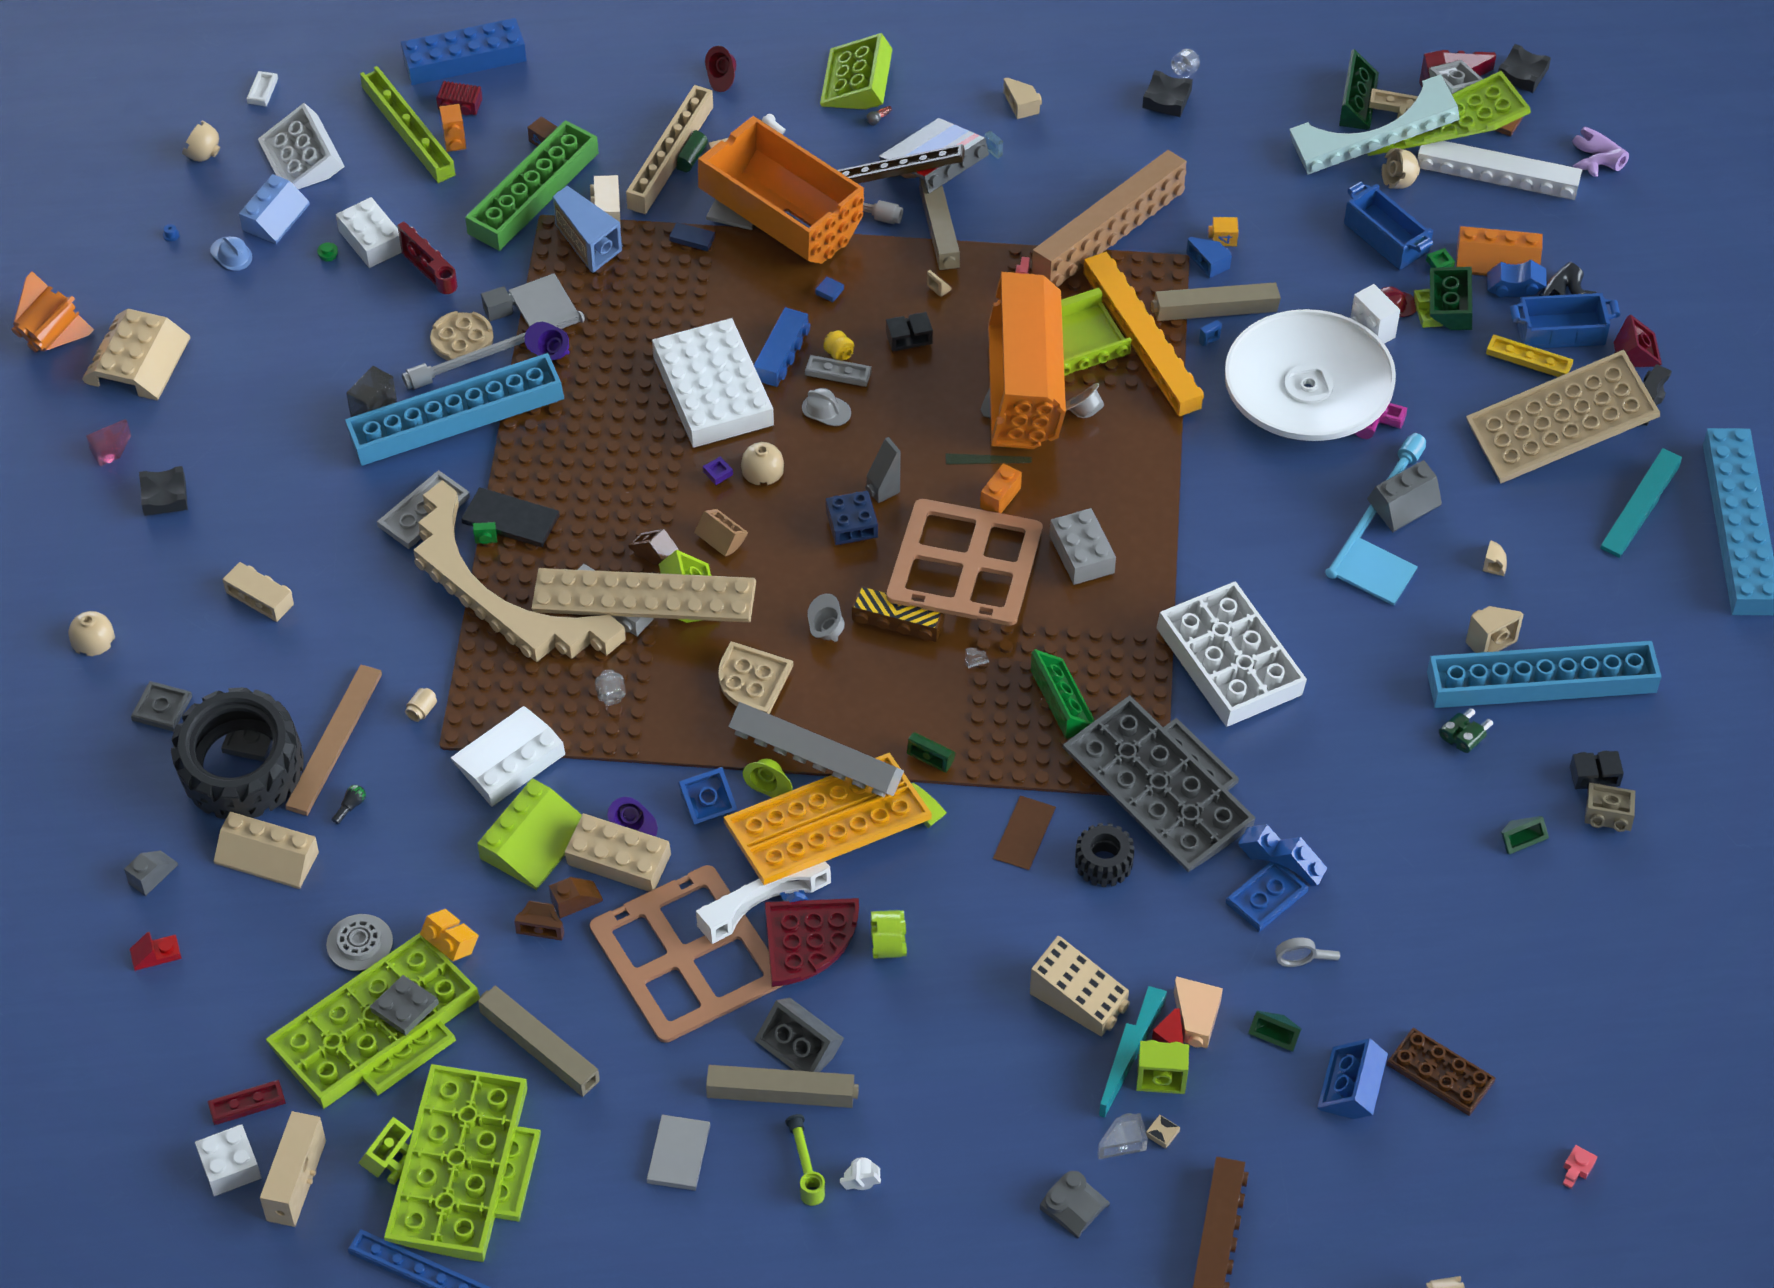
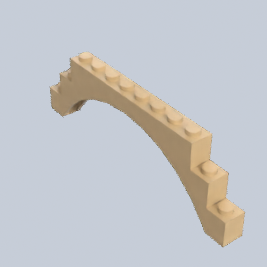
[414,480,626,662]

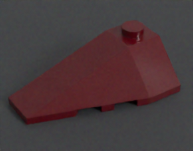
[1419,50,1496,87]

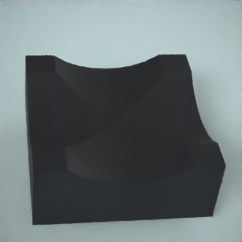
[1498,44,1551,93]
[1142,70,1193,117]
[1643,364,1672,426]
[139,466,188,516]

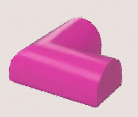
[1355,403,1407,439]

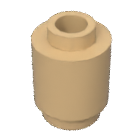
[405,688,437,722]

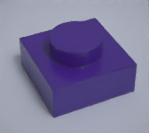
[703,456,733,485]

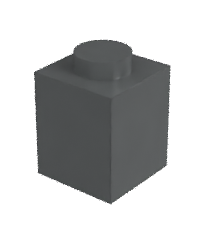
[481,286,515,321]

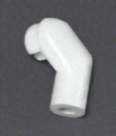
[762,114,786,135]

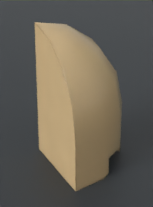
[1483,540,1507,576]

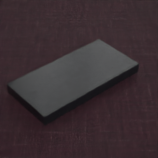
[461,487,560,547]

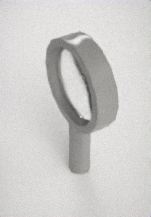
[1275,937,1340,967]

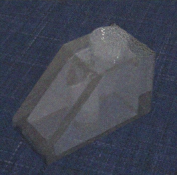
[1097,1113,1148,1159]

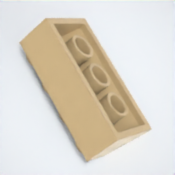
[214,812,319,889]

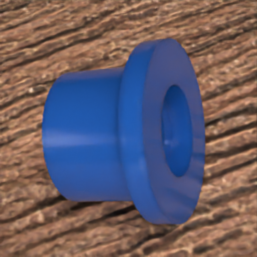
[163,224,180,241]

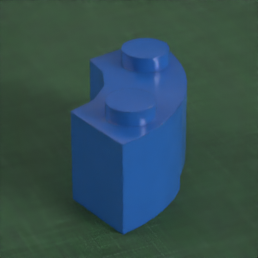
[1487,260,1547,297]

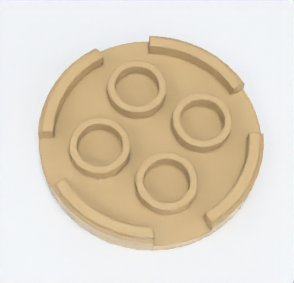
[430,311,493,361]

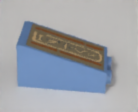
[553,186,622,273]

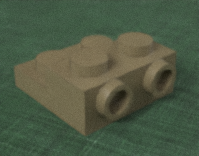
[1585,783,1635,832]

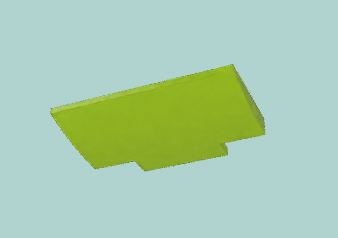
[266,933,480,1109]
[384,1064,541,1262]

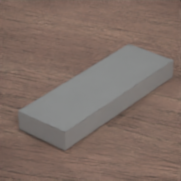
[805,355,872,387]

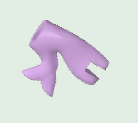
[1572,127,1629,177]

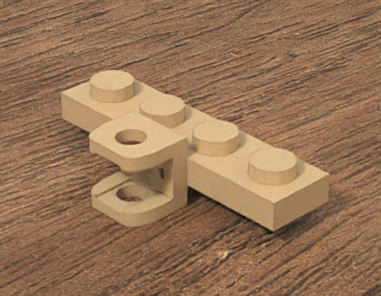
[1369,89,1418,119]

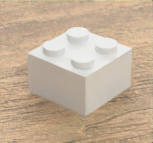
[1351,284,1400,344]
[195,1124,261,1196]

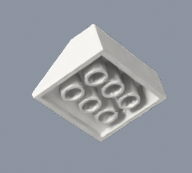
[258,103,345,189]
[451,706,565,807]

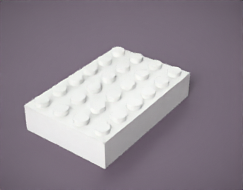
[652,318,774,448]
[1156,581,1307,727]

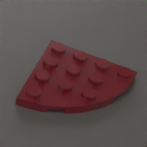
[765,898,859,987]

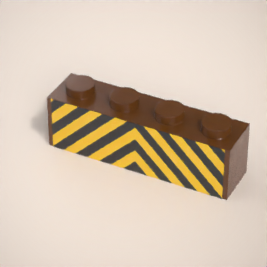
[852,587,945,642]

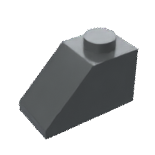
[124,850,178,896]

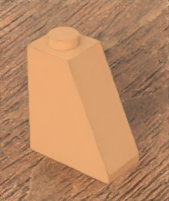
[1174,976,1223,1048]

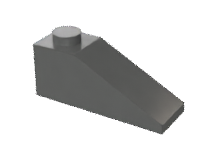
[865,437,901,503]

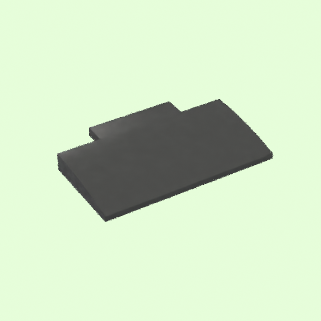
[1062,695,1256,872]

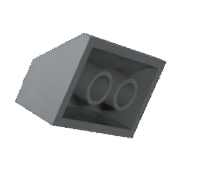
[1367,460,1442,533]
[755,997,844,1072]

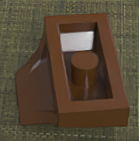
[514,901,564,941]

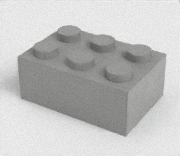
[1050,508,1116,585]

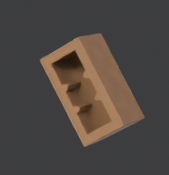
[694,509,748,556]

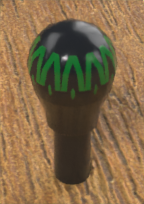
[332,785,366,824]

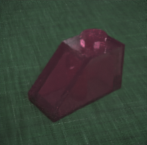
[86,419,131,466]

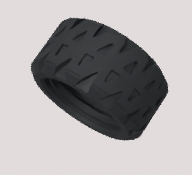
[171,687,304,819]

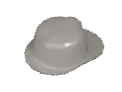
[1065,383,1104,418]
[802,388,851,426]
[808,594,845,642]

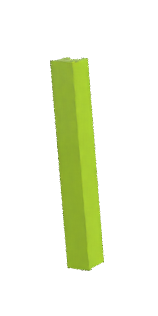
[360,66,456,183]

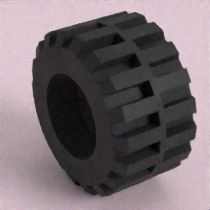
[1075,823,1134,887]

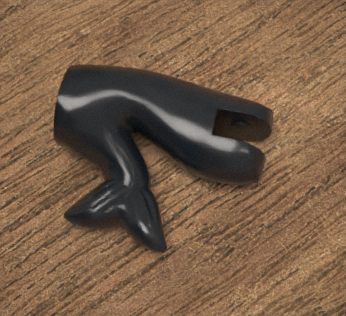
[1539,262,1597,296]

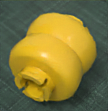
[823,330,854,361]

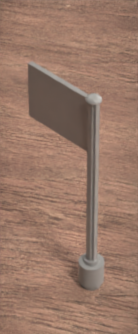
[706,199,903,230]
[402,273,585,390]

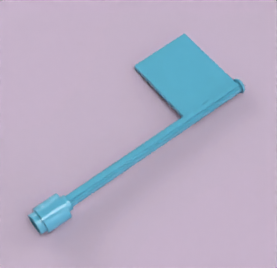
[1325,433,1426,606]

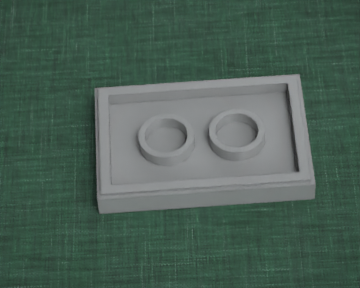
[647,1115,710,1191]

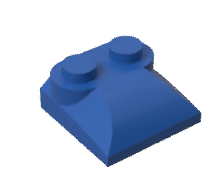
[678,767,738,825]

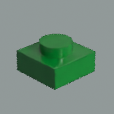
[1426,248,1455,268]
[473,522,497,544]

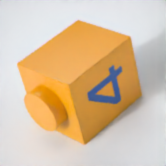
[1208,217,1238,246]

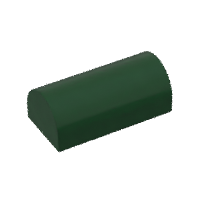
[676,130,708,172]
[907,732,956,773]

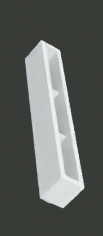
[1417,141,1582,200]

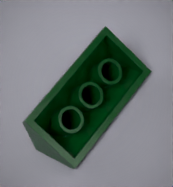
[1339,49,1379,130]

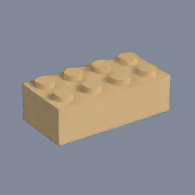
[565,813,671,892]

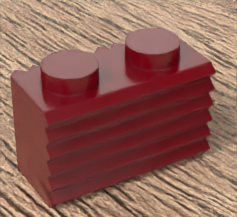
[436,80,482,115]

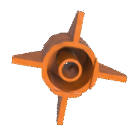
[11,271,94,352]

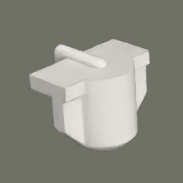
[840,1158,881,1190]

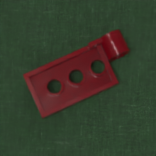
[397,221,458,294]

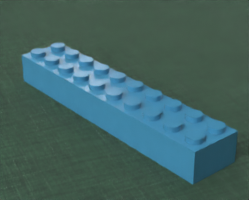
[345,353,564,466]
[1703,428,1774,615]
[1427,641,1661,708]

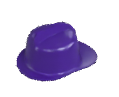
[524,321,570,360]
[607,797,658,837]

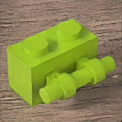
[358,1117,413,1185]

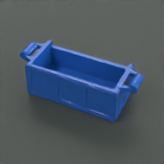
[1344,181,1433,270]
[1510,293,1620,349]

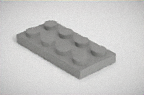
[377,470,470,549]

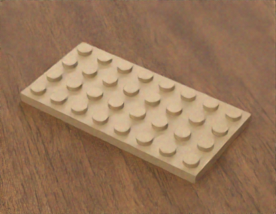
[1466,350,1660,484]

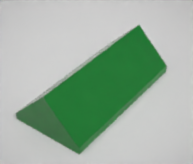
[1031,649,1095,739]

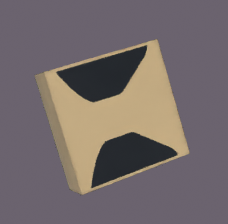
[1146,1115,1180,1149]

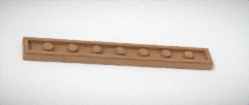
[286,665,382,816]

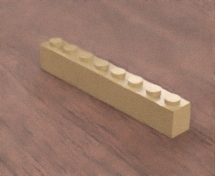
[626,85,713,214]

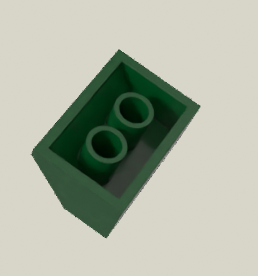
[1430,267,1472,330]

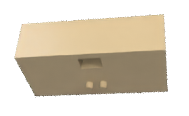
[260,1111,326,1227]

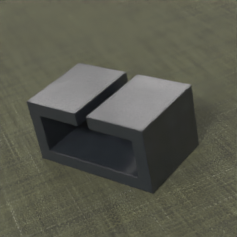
[886,312,933,352]
[1570,751,1624,790]

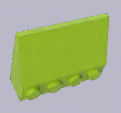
[820,33,892,109]
[477,778,582,890]

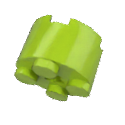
[871,910,907,959]

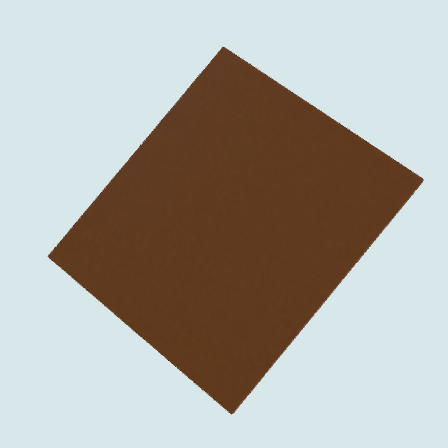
[440,215,1190,796]

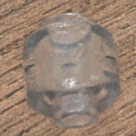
[1171,49,1200,78]
[595,670,626,705]

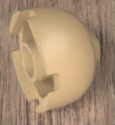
[182,120,220,162]
[1382,148,1420,189]
[741,442,784,485]
[68,611,115,656]

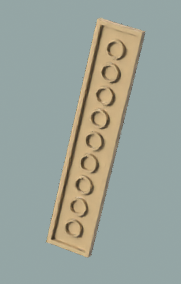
[532,568,756,622]

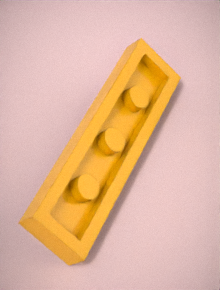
[1486,334,1573,377]

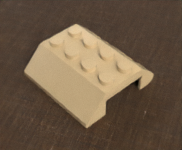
[82,309,190,401]

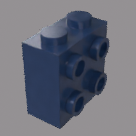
[826,491,878,545]

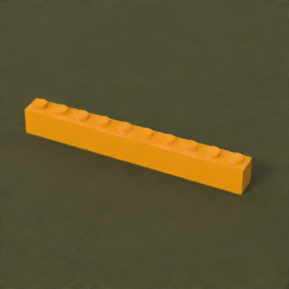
[1083,251,1204,417]

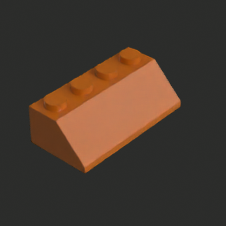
[1456,226,1543,276]

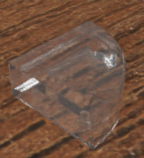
[965,648,989,668]

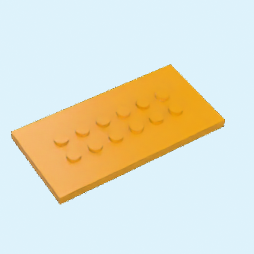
[724,752,932,885]

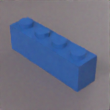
[754,307,811,387]

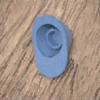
[210,236,252,271]

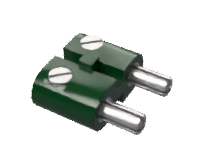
[1439,708,1493,753]

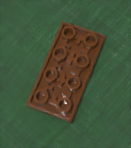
[1387,1028,1496,1116]

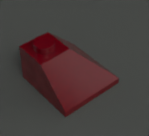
[1613,314,1662,367]

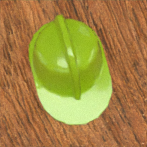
[743,758,793,798]

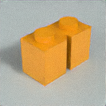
[420,909,479,961]

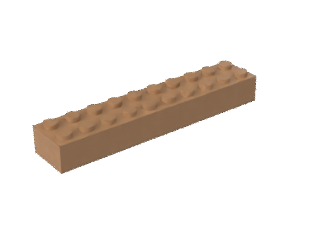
[1031,150,1187,287]

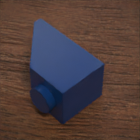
[1186,237,1232,278]

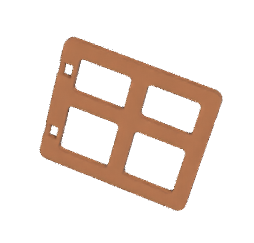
[886,499,1043,626]
[590,865,782,1043]

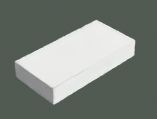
[246,71,278,106]

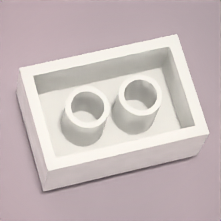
[336,197,402,268]

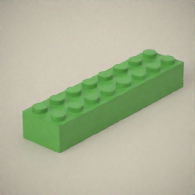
[465,120,599,251]

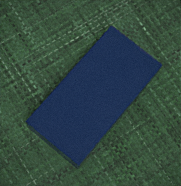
[669,222,715,251]

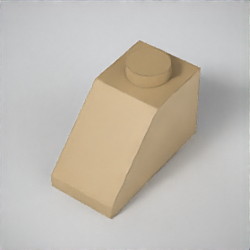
[1003,78,1042,119]

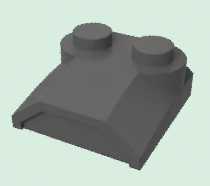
[1040,1171,1110,1238]

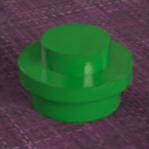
[317,242,338,262]

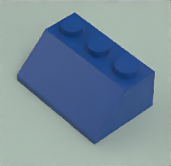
[1317,1038,1388,1119]

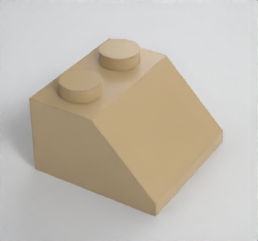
[1466,606,1524,653]

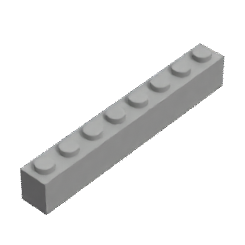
[729,702,904,797]

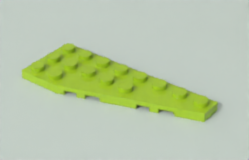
[1366,71,1531,156]

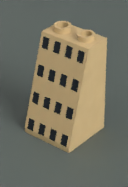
[1030,936,1130,1037]

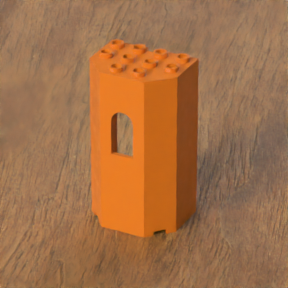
[698,116,864,264]
[988,272,1066,449]

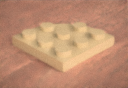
[719,641,793,714]

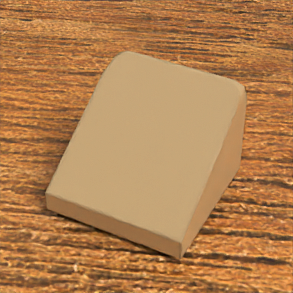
[927,270,951,297]

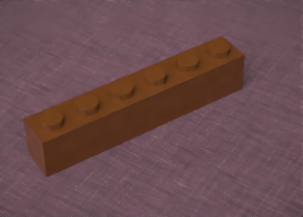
[1193,1156,1249,1288]

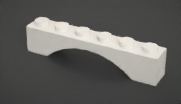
[696,862,831,944]

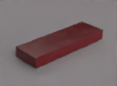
[208,1080,286,1125]

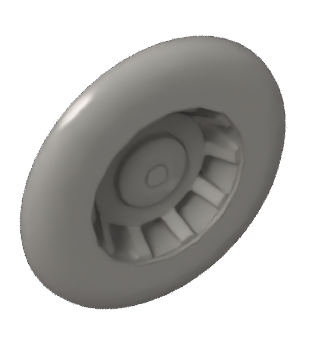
[326,914,393,971]

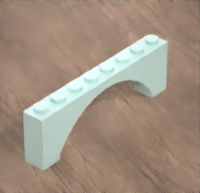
[1290,74,1460,174]

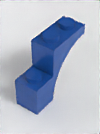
[1238,824,1327,886]

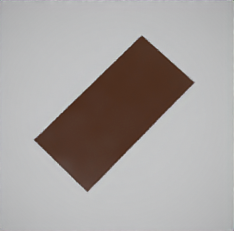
[993,795,1056,870]

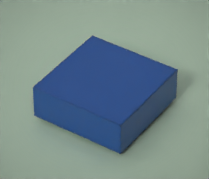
[815,276,844,302]
[1199,320,1222,346]

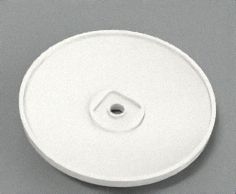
[1225,309,1396,441]

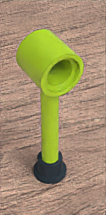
[785,1114,825,1206]

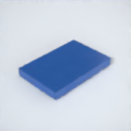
[1225,862,1309,932]

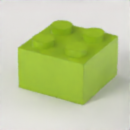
[1136,1040,1189,1094]

